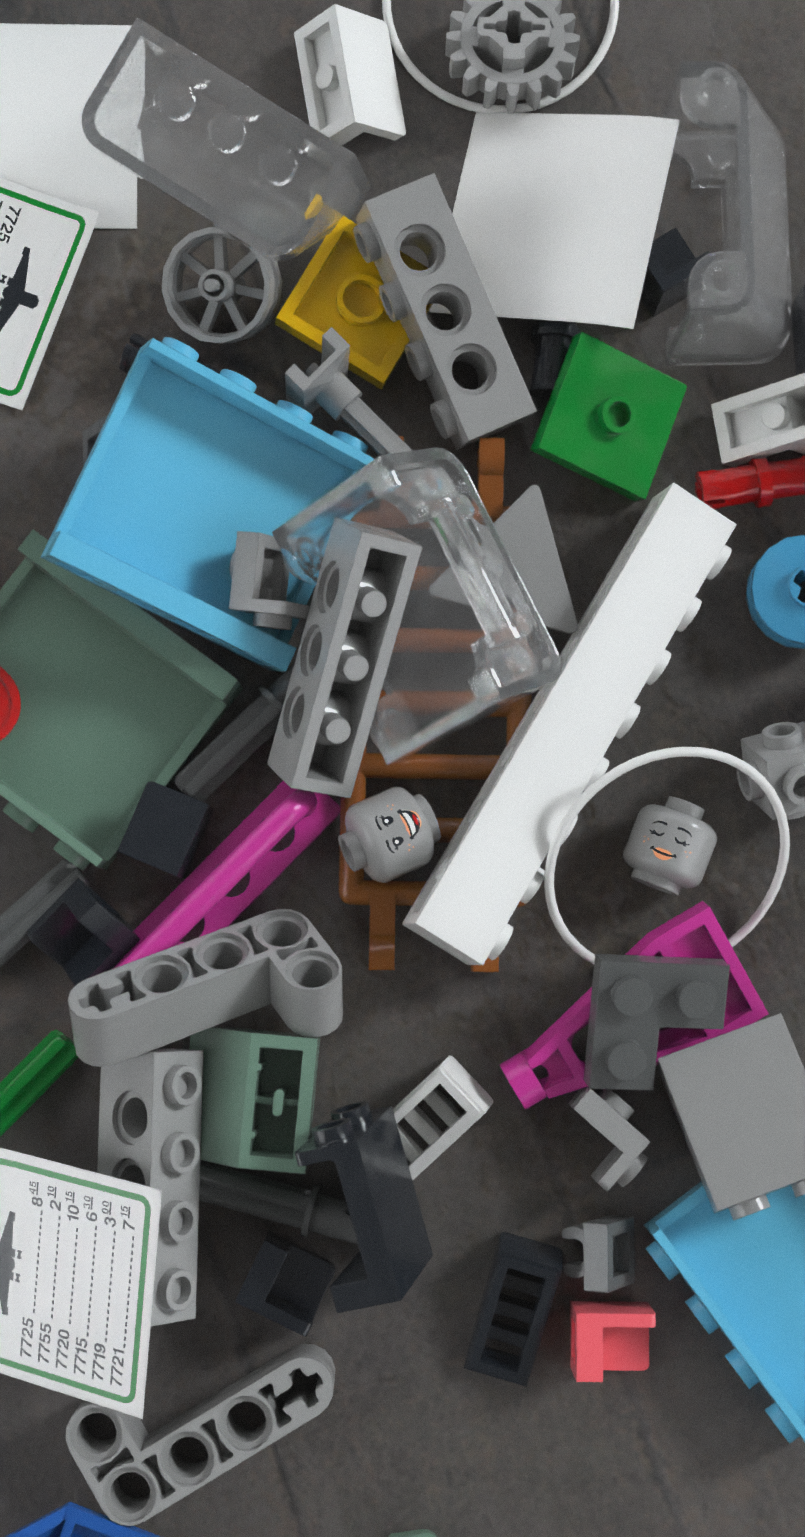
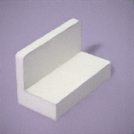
[294,4,406,152]

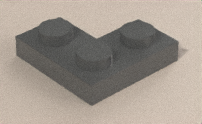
[583,954,730,1090]

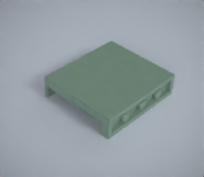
[0,529,243,871]

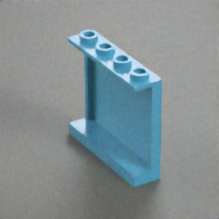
[40,337,382,672]
[644,1181,805,1444]

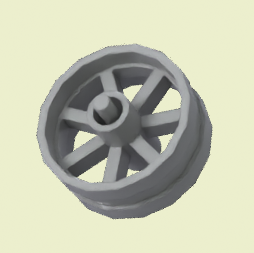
[162,227,283,344]

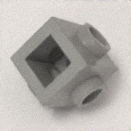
[737,721,805,820]

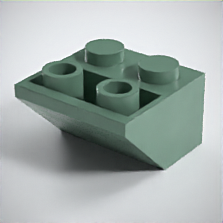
[189,1026,320,1174]

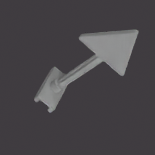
[285,327,578,634]

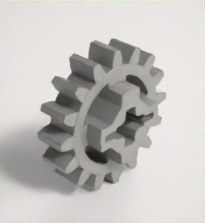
[445,0,580,113]

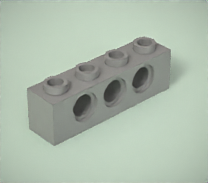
[353,173,537,450]
[267,517,422,798]
[97,1048,203,1327]

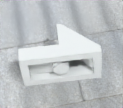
[711,373,805,467]

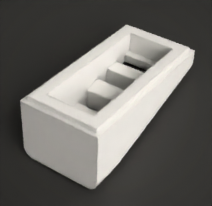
[393,1055,493,1181]

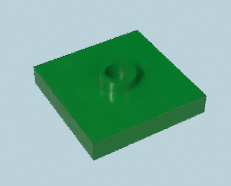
[530,332,687,502]

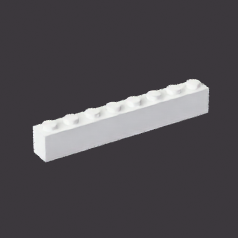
[402,483,737,965]

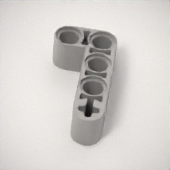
[68,909,343,1067]
[66,1344,336,1526]

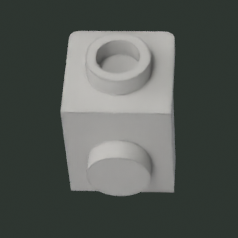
[229,531,310,630]
[567,1087,650,1191]

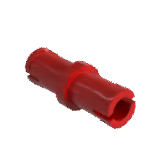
[695,456,805,509]

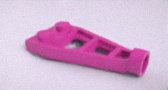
[499,901,769,1110]

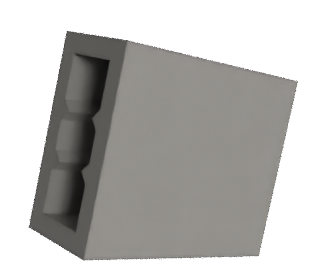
[656,1013,805,1221]

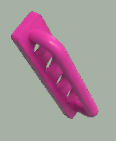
[113,781,340,969]

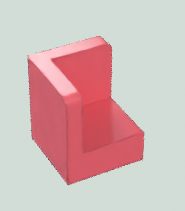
[570,1301,656,1382]

